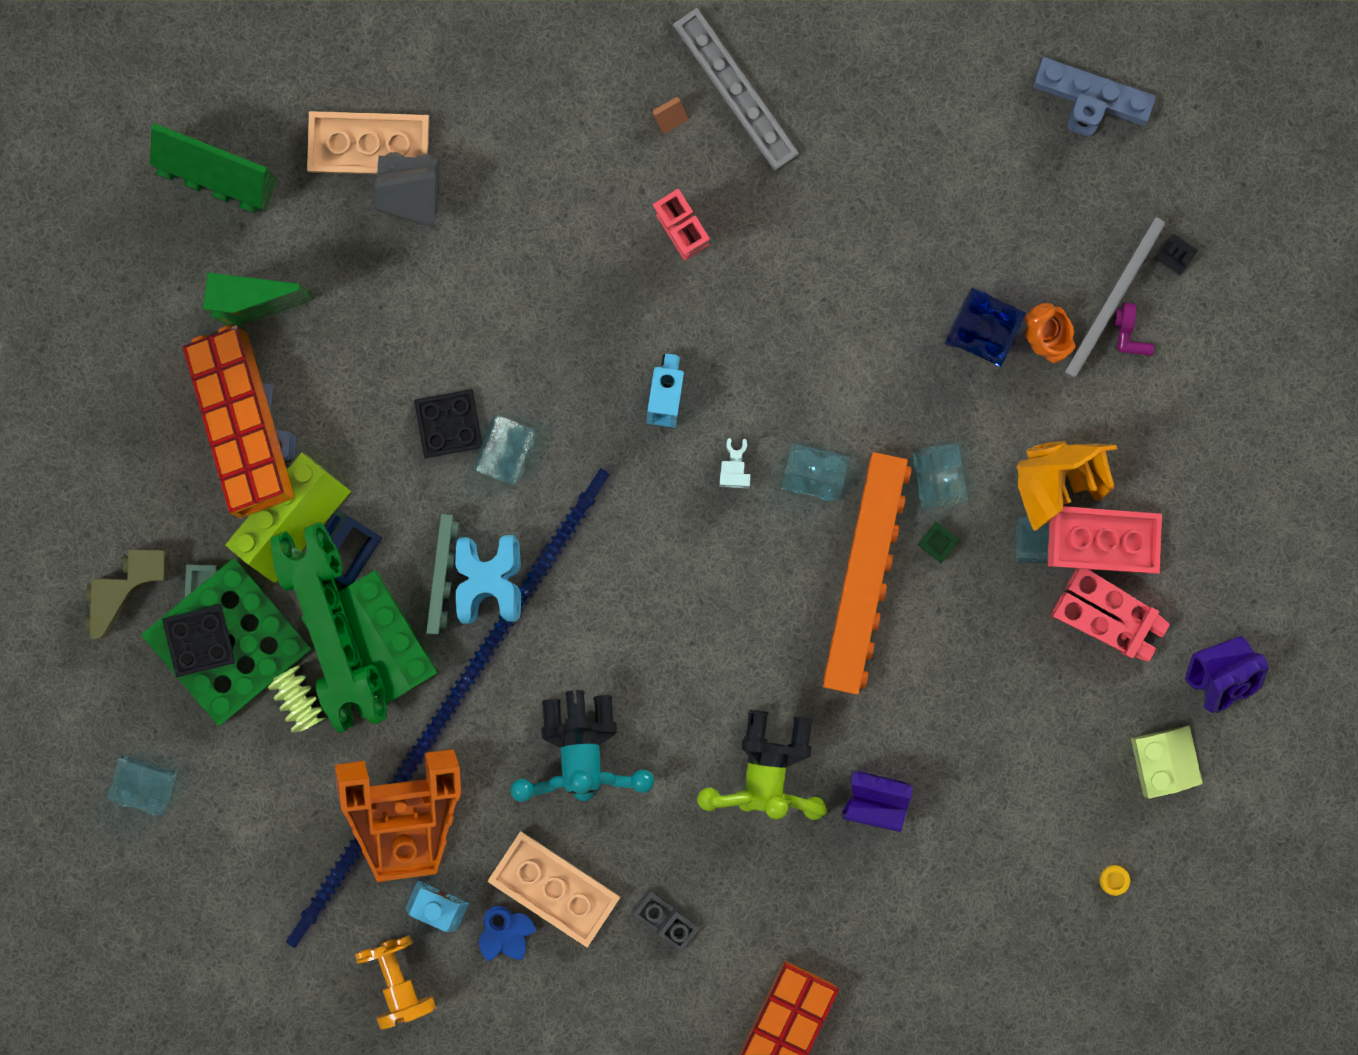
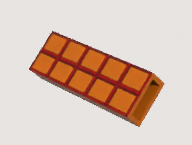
[182,325,295,518]
[739,960,839,1055]

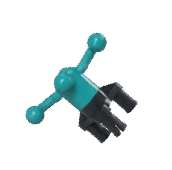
[510,690,655,802]

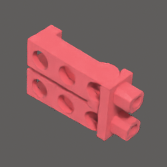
[652,188,710,261]
[1050,568,1170,662]

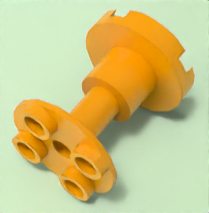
[355,935,437,1029]

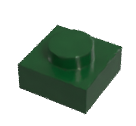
[917,521,960,563]

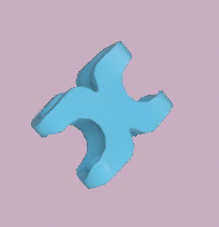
[455,534,521,624]

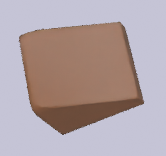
[652,97,688,134]

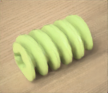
[268,665,327,733]

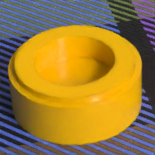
[1099,865,1130,896]

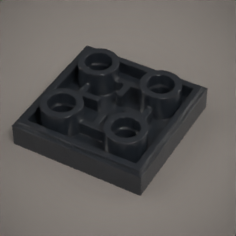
[414,389,484,459]
[162,604,235,678]

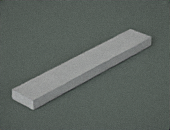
[673,8,799,171]
[1062,217,1165,379]

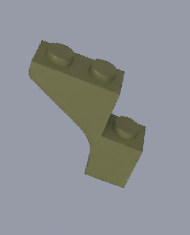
[85,550,169,639]

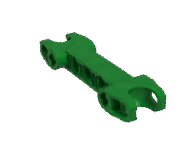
[271,522,387,733]

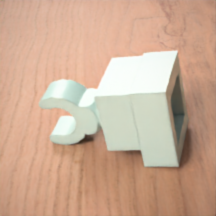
[719,438,750,489]

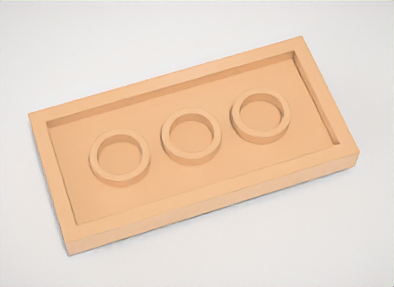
[307,111,429,175]
[487,831,621,947]

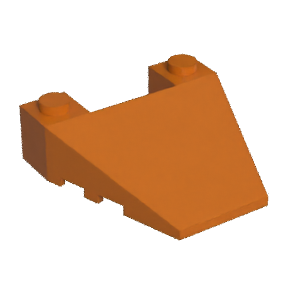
[335,749,461,882]

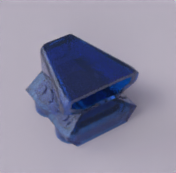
[945,288,1026,367]

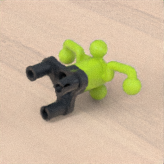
[697,710,828,820]

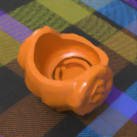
[1024,303,1076,363]

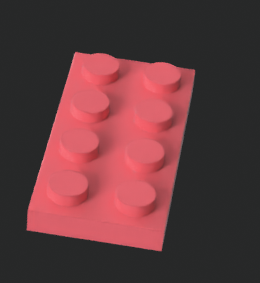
[1048,506,1162,574]

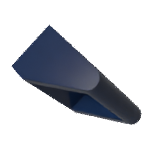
[318,508,383,586]

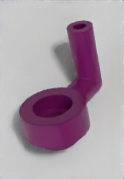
[1114,302,1154,356]

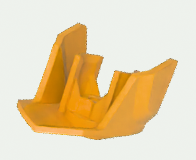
[1016,441,1118,531]

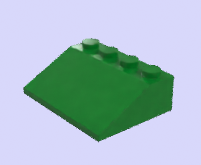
[150,123,278,214]
[203,272,313,327]
[301,570,439,719]

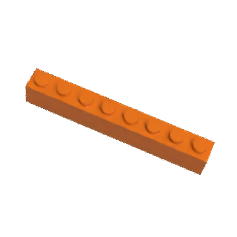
[822,452,912,695]

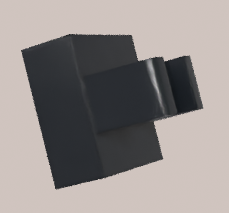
[1156,234,1198,276]

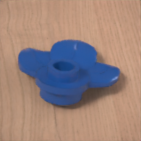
[479,906,536,961]

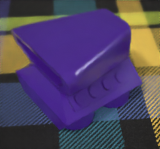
[1185,636,1269,713]
[841,769,913,832]

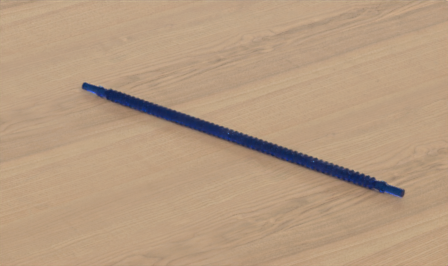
[286,468,610,948]

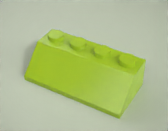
[225,453,351,583]

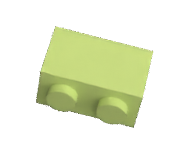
[1131,725,1203,799]

